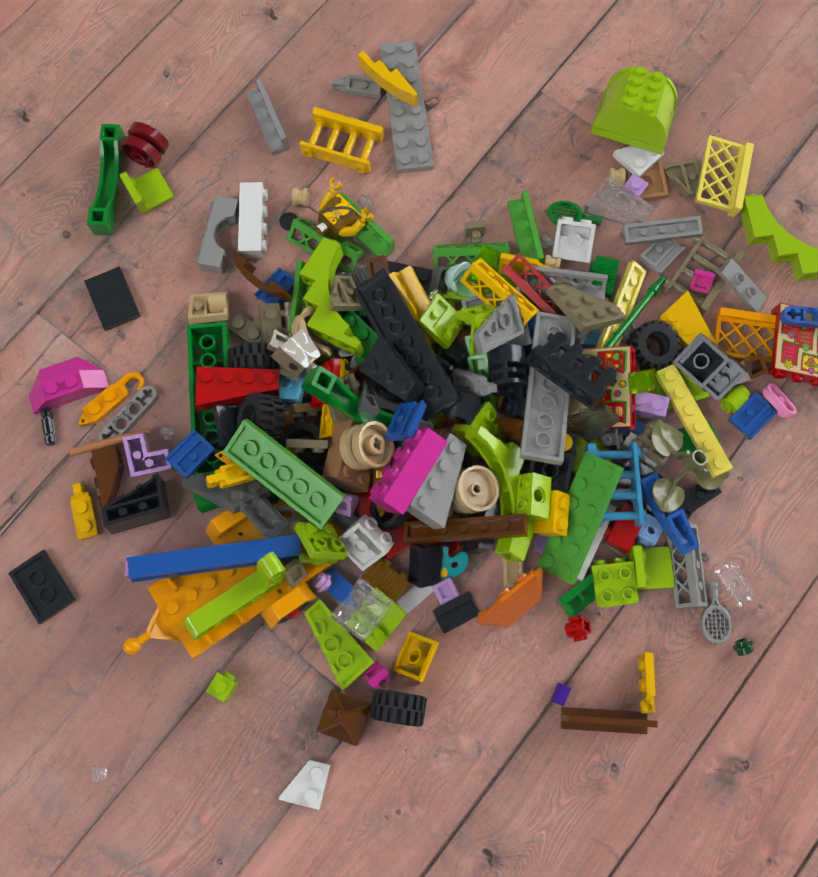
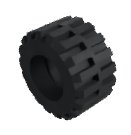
[626,320,681,373]
[228,342,279,370]
[237,392,286,441]
[278,418,329,468]
[370,689,427,727]

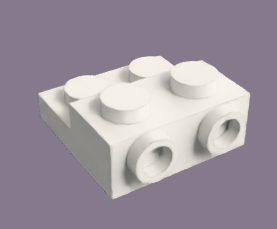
[552,217,596,263]
[339,514,394,571]

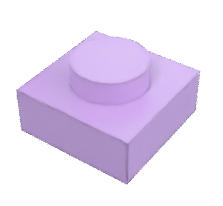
[622,173,649,200]
[432,577,460,605]

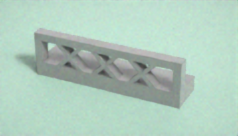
[246,79,289,156]
[620,216,703,245]
[526,265,608,299]
[667,523,708,609]

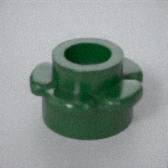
[733,638,754,656]

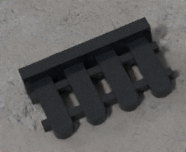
[526,332,618,411]

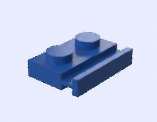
[254,267,295,306]
[728,392,778,440]
[385,400,427,441]
[165,429,216,479]

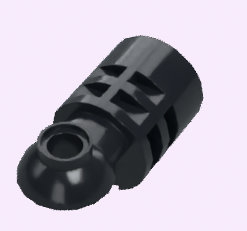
[433,340,469,382]
[487,344,528,420]

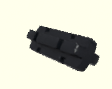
[40,408,57,446]

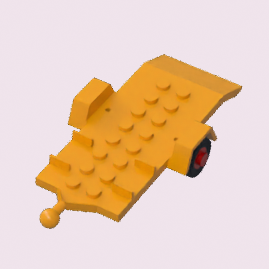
[123,500,345,660]

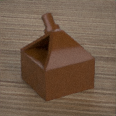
[316,689,372,746]

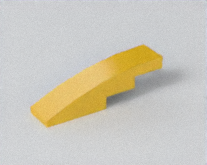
[358,50,418,107]

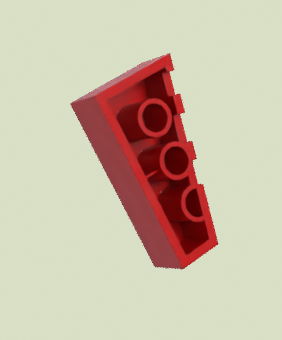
[195,367,279,413]

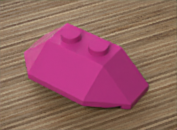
[29,357,109,414]

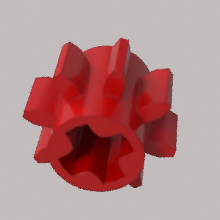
[565,615,591,642]

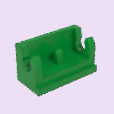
[556,574,596,618]

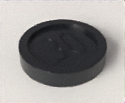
[279,212,297,231]

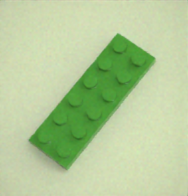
[222,419,346,530]
[537,452,624,584]

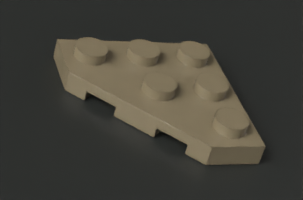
[546,284,626,332]

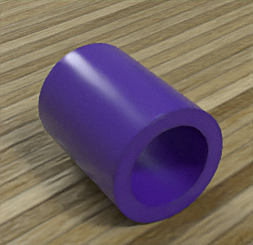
[550,682,571,706]

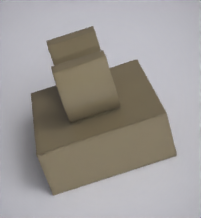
[464,220,485,243]
[284,558,308,589]

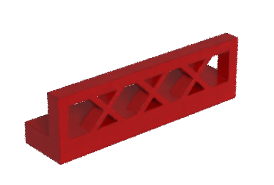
[502,253,566,316]

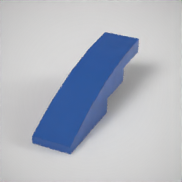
[640,472,699,555]

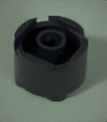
[441,391,486,425]

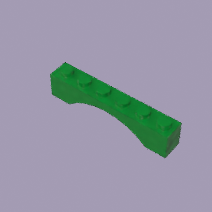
[87,124,125,236]
[301,366,405,447]

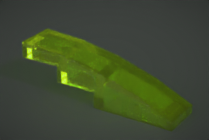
[628,368,656,394]

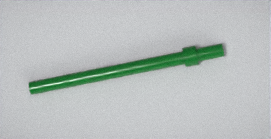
[604,276,667,347]

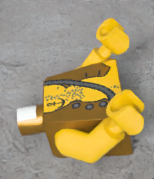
[315,177,374,239]

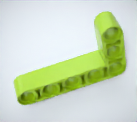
[182,552,286,640]

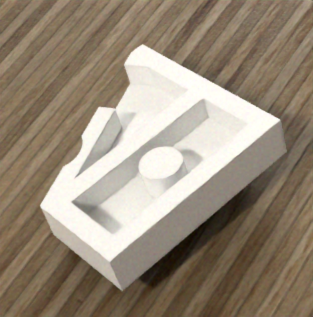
[612,146,665,177]
[279,760,331,810]

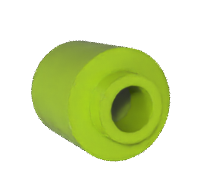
[720,384,750,413]

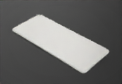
[397,586,433,614]

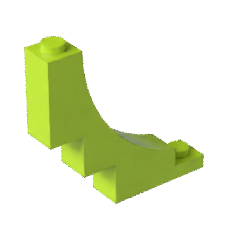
[740,194,818,282]
[299,238,364,357]

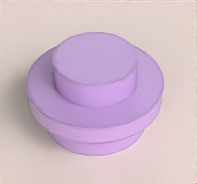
[533,535,549,554]
[313,572,332,593]

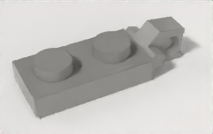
[332,75,382,99]
[452,368,497,397]

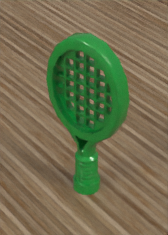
[547,200,603,226]

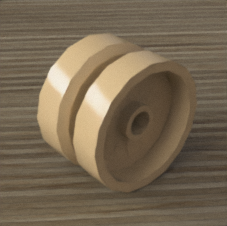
[339,421,394,471]
[451,465,499,515]

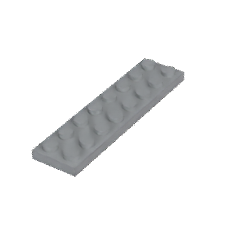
[380,40,434,174]
[519,311,576,465]

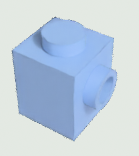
[635,513,663,548]

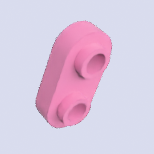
[763,383,797,419]

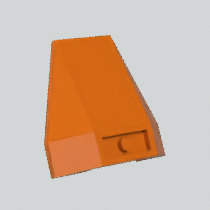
[476,567,544,628]

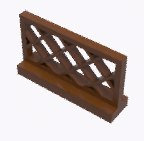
[560,707,658,734]

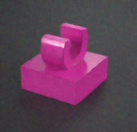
[689,269,715,294]
[362,660,390,689]

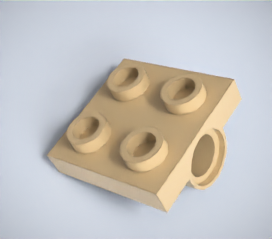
[188,291,229,324]

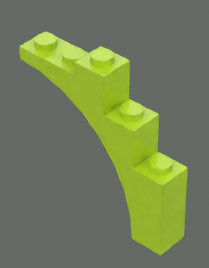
[464,426,535,563]

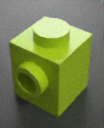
[206,671,239,702]

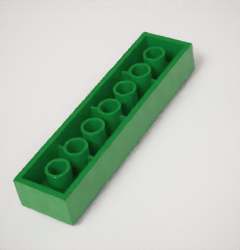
[187,322,234,478]

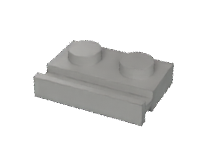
[639,240,685,276]

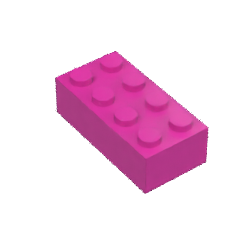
[368,428,448,515]

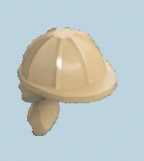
[291,306,332,356]

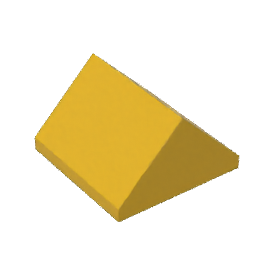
[392,631,439,683]

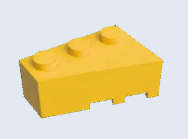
[658,290,717,348]

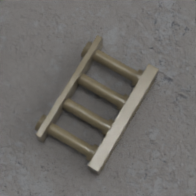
[662,229,746,317]

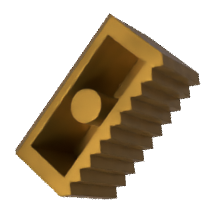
[362,558,410,603]

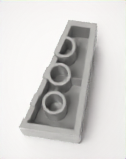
[406,433,467,529]

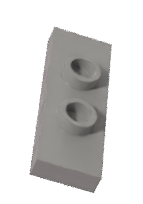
[717,258,767,312]

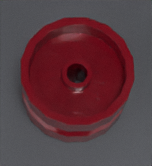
[120,122,169,169]

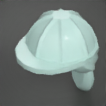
[444,262,477,297]

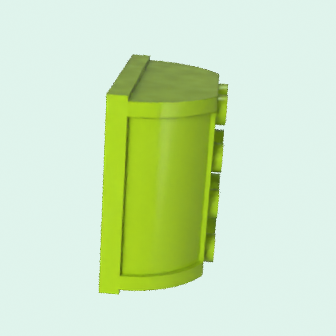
[590,66,678,155]

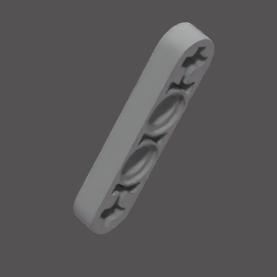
[98,386,159,448]

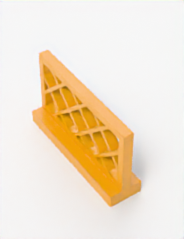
[714,307,776,364]

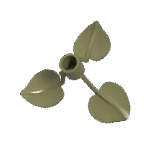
[651,419,730,513]

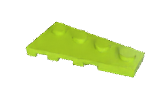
[304,599,374,691]

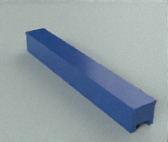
[126,534,302,583]

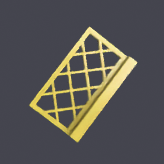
[695,135,754,217]

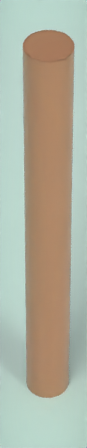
[68,428,151,457]

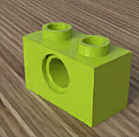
[516,472,551,521]

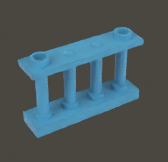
[584,442,647,528]

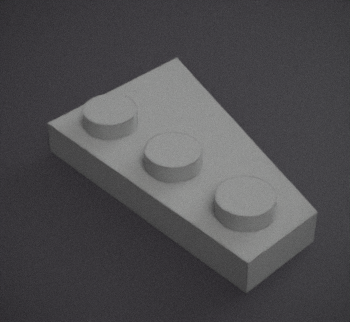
[473,294,525,354]

